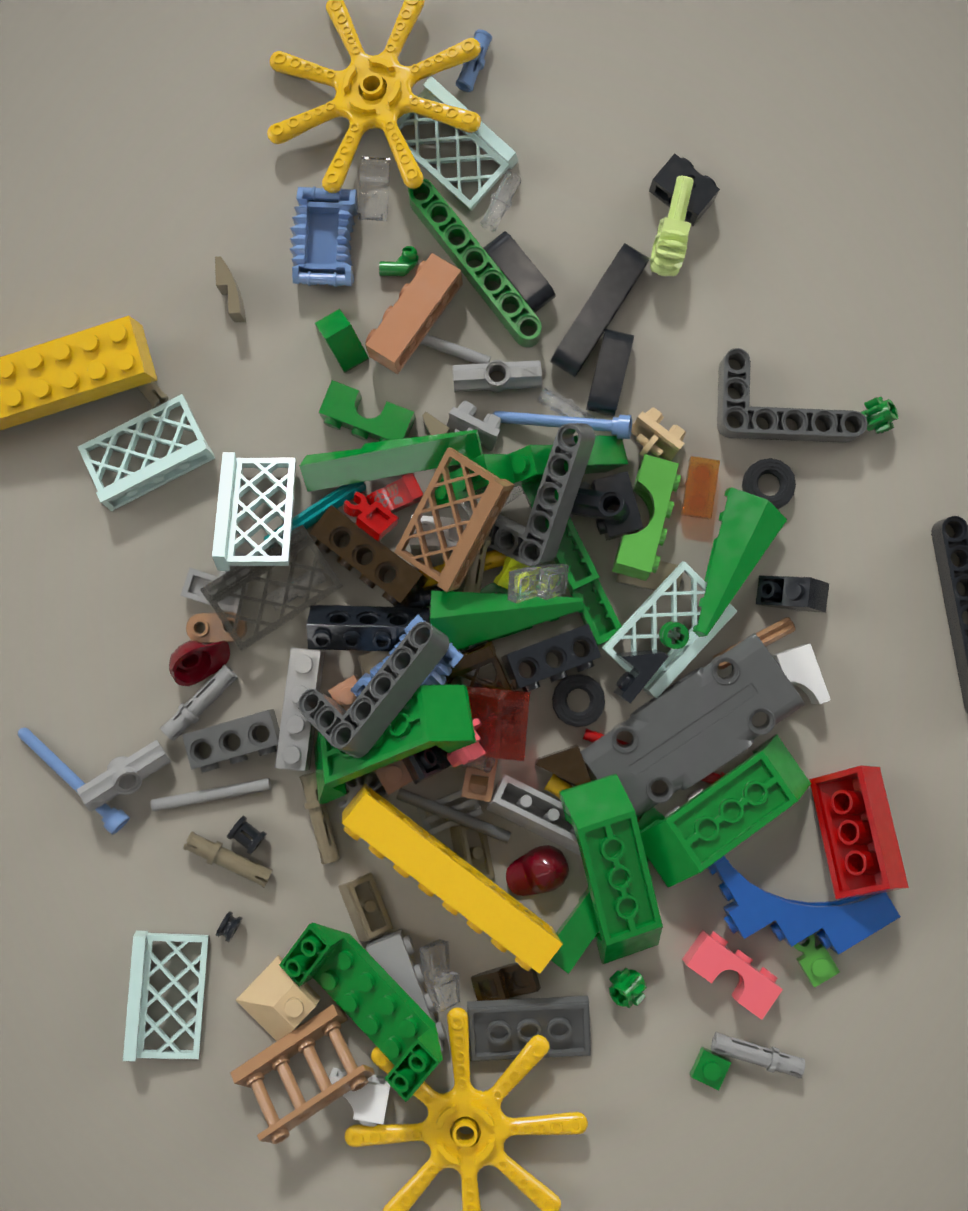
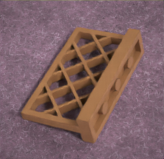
[394,448,515,592]

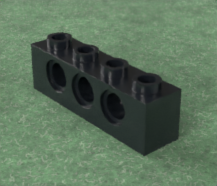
[306,605,430,651]

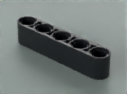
[550,243,650,377]

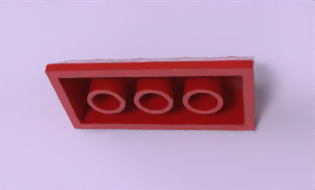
[809,765,909,899]

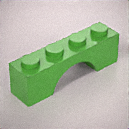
[612,454,681,581]

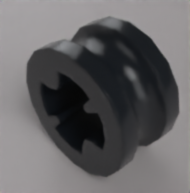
[215,911,243,943]

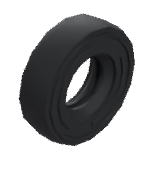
[742,458,796,509]
[552,674,605,727]

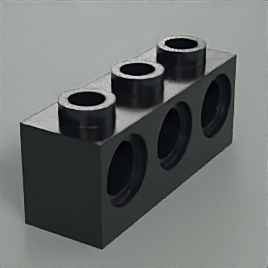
[501,624,601,693]

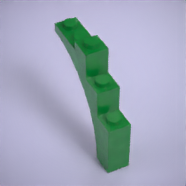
[434,435,628,509]

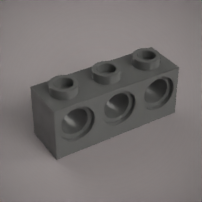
[182,709,280,773]

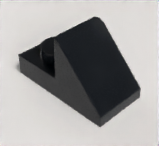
[614,649,669,704]

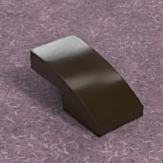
[471,962,541,1001]

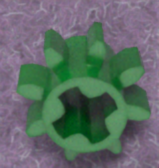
[861,397,898,434]
[609,968,647,1008]

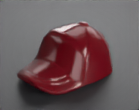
[169,640,230,686]
[506,845,569,896]

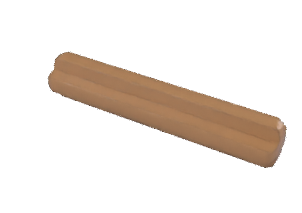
[713,617,796,669]

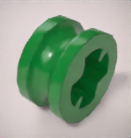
[659,621,689,649]

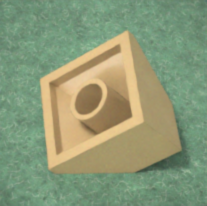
[236,955,321,1041]

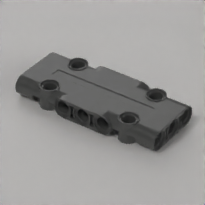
[581,633,806,818]

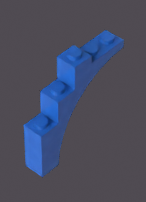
[707,856,901,955]

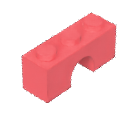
[682,930,783,1020]

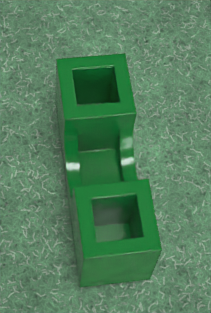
[319,380,416,441]

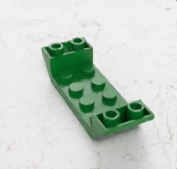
[314,685,476,805]
[640,734,811,888]
[559,774,663,964]
[279,922,443,1102]

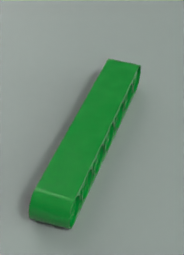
[408,179,542,348]

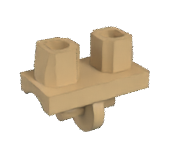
[631,407,686,461]

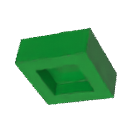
[689,1047,731,1091]

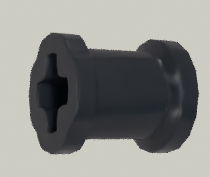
[227,815,267,855]

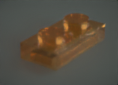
[681,456,720,520]

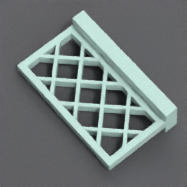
[397,76,518,211]
[78,394,215,511]
[212,452,296,571]
[602,561,737,698]
[123,930,209,1061]

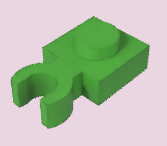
[793,934,840,988]

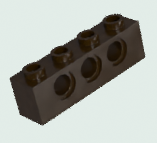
[310,505,428,608]

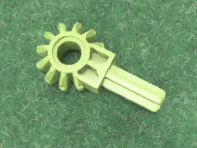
[650,176,694,277]

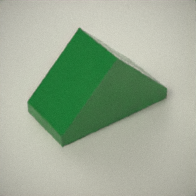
[315,309,369,373]

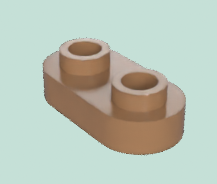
[186,612,247,643]

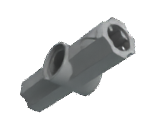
[453,360,542,393]
[76,740,171,812]

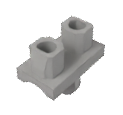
[446,401,501,451]

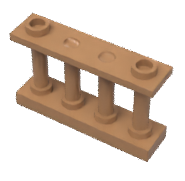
[230,1004,375,1144]

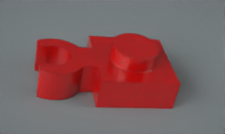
[343,492,399,541]

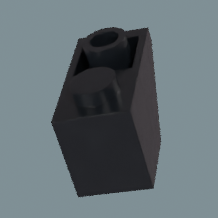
[756,575,829,613]
[402,745,452,784]

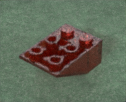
[444,684,531,761]

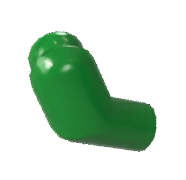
[379,246,419,277]

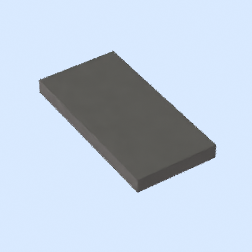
[467,996,591,1061]

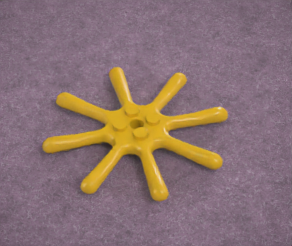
[267,0,481,193]
[344,1007,588,1211]

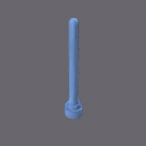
[493,411,632,439]
[18,727,130,835]

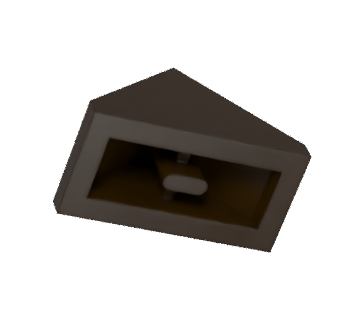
[535,744,591,786]

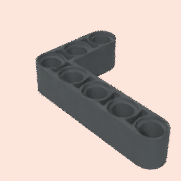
[717,348,867,443]
[488,423,595,566]
[298,621,450,758]

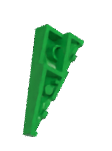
[693,487,787,637]
[430,590,584,651]

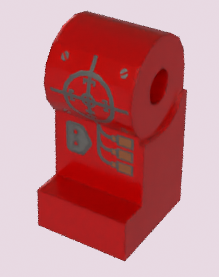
[366,473,423,513]

